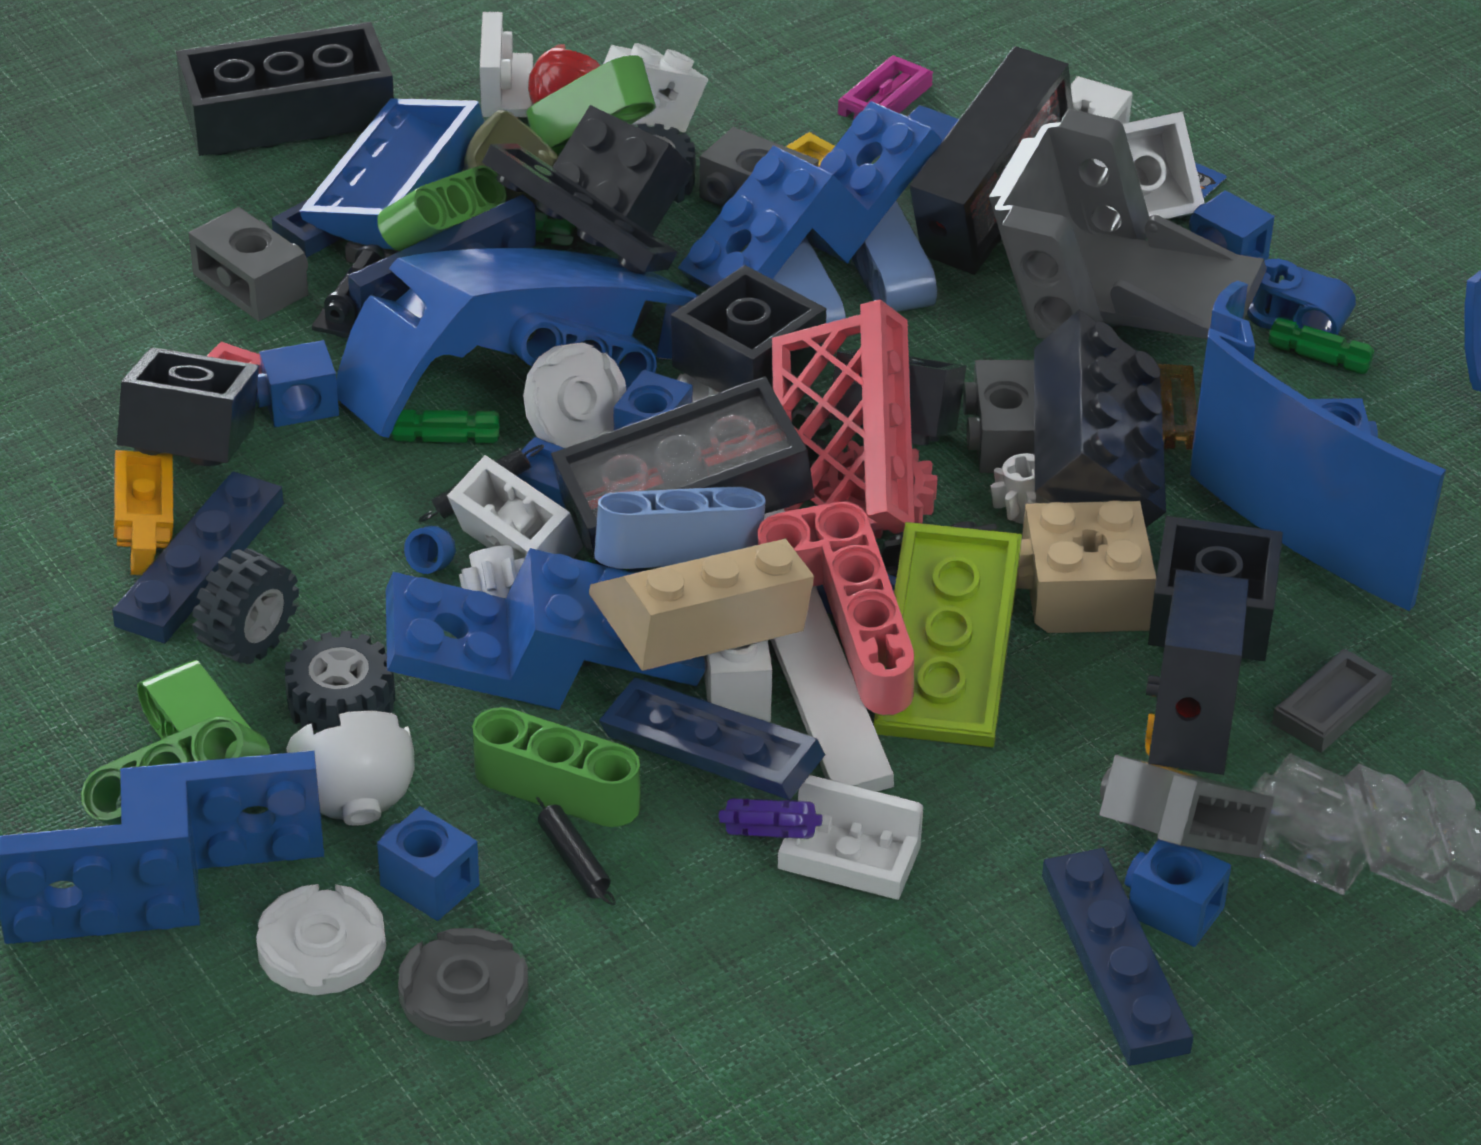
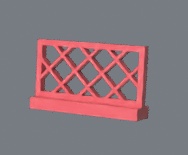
[772,299,914,534]

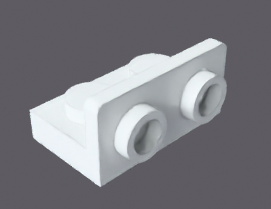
[480,12,533,117]

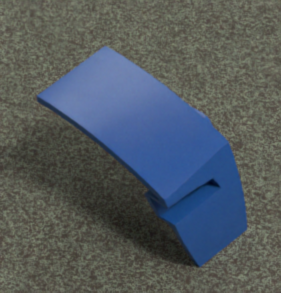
[336,248,699,438]
[1190,281,1446,611]

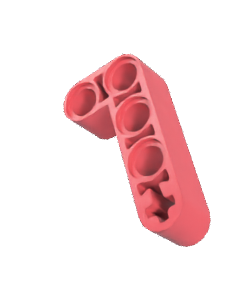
[757,502,914,715]

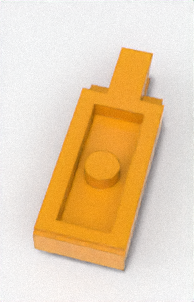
[114,450,173,575]

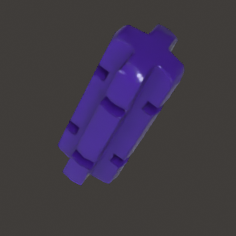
[719,798,823,839]

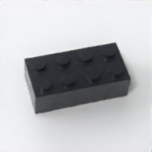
[176,22,394,156]
[1034,309,1166,528]

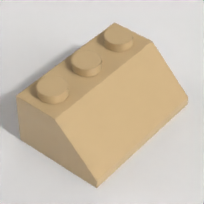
[589,539,814,671]

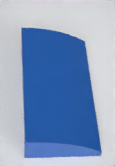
[300,99,484,249]

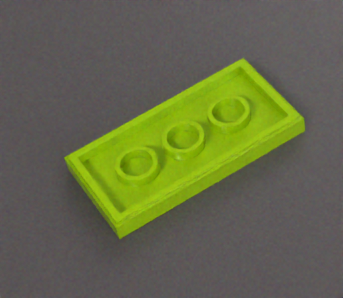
[874,522,1022,748]

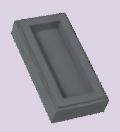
[1272,649,1393,753]

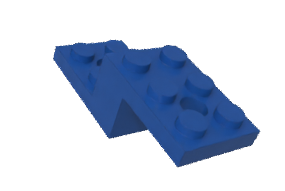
[678,101,943,289]
[386,548,706,710]
[0,750,324,944]

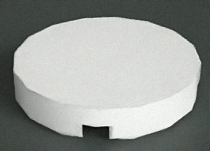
[523,343,626,448]
[256,884,386,995]

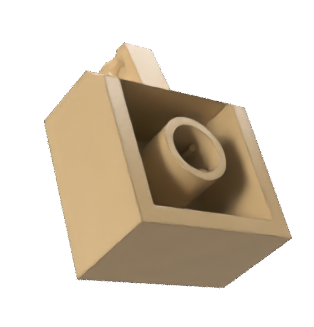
[1016,501,1156,633]

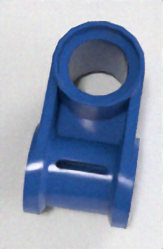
[1247,259,1356,335]

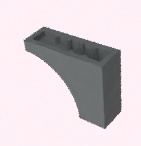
[1099,755,1275,858]

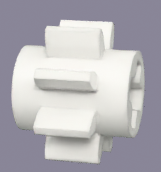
[990,453,1050,524]
[459,545,525,598]

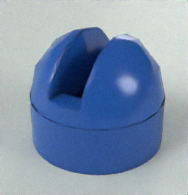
[404,526,456,574]

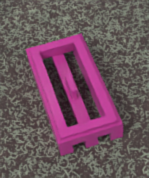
[838,55,933,119]

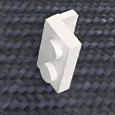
[778,775,923,900]

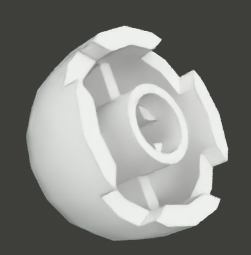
[286,710,414,826]

